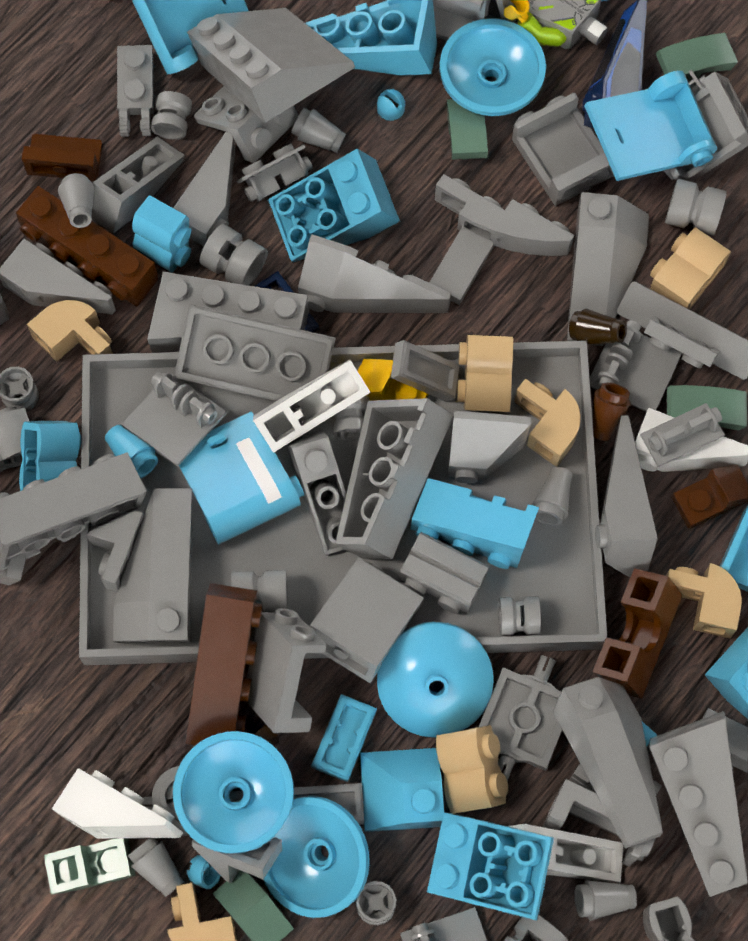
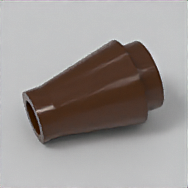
[592,383,631,441]

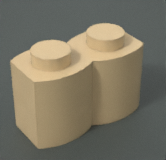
[650,227,731,309]
[457,335,513,412]
[436,725,508,814]

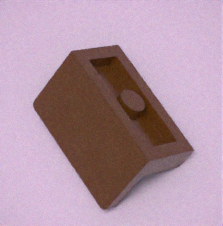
[21,134,103,181]

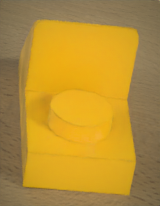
[358,358,429,401]

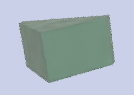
[213,870,294,941]

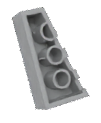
[0,452,147,571]
[649,711,748,897]

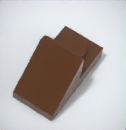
[671,465,748,530]

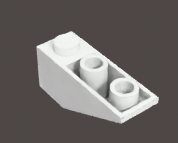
[52,768,183,839]

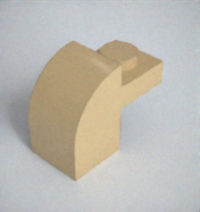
[27,300,112,362]
[514,379,581,467]
[666,563,742,639]
[167,883,237,941]

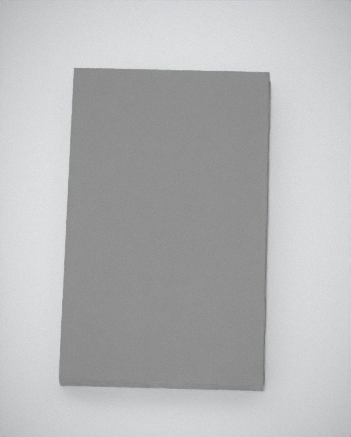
[79,341,607,665]

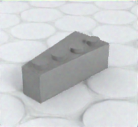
[147,272,310,353]
[335,398,453,559]

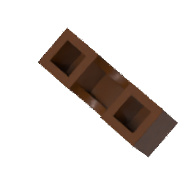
[592,568,683,699]

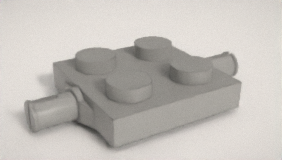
[479,655,562,782]

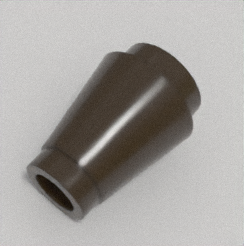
[569,308,627,345]

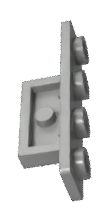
[617,281,748,380]

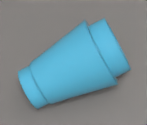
[105,425,158,478]

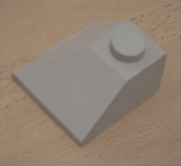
[447,411,531,483]

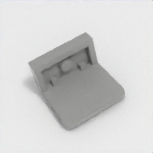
[194,86,299,163]

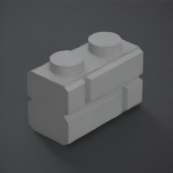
[399,532,490,614]

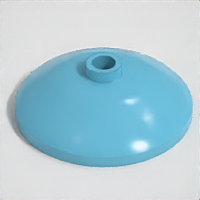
[440,19,546,116]
[377,622,494,737]
[173,731,294,854]
[263,796,370,918]

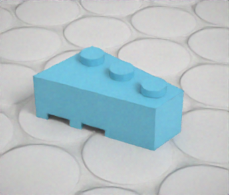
[410,478,539,569]

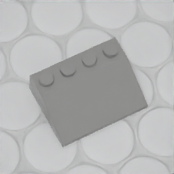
[187,8,355,123]

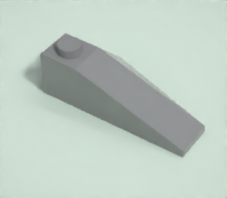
[567,192,649,346]
[298,234,451,313]
[595,415,658,577]
[113,488,192,642]
[553,677,663,848]

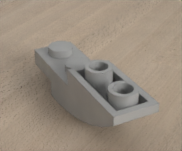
[435,174,574,256]

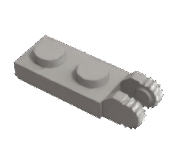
[117,45,154,137]

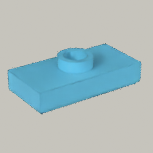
[311,694,377,782]

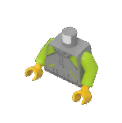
[504,0,608,49]

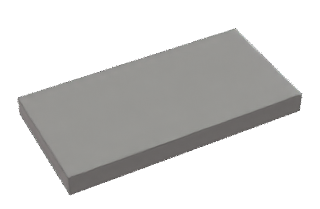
[173,304,336,401]

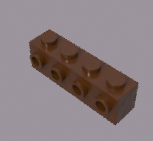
[16,186,159,307]
[186,583,263,745]

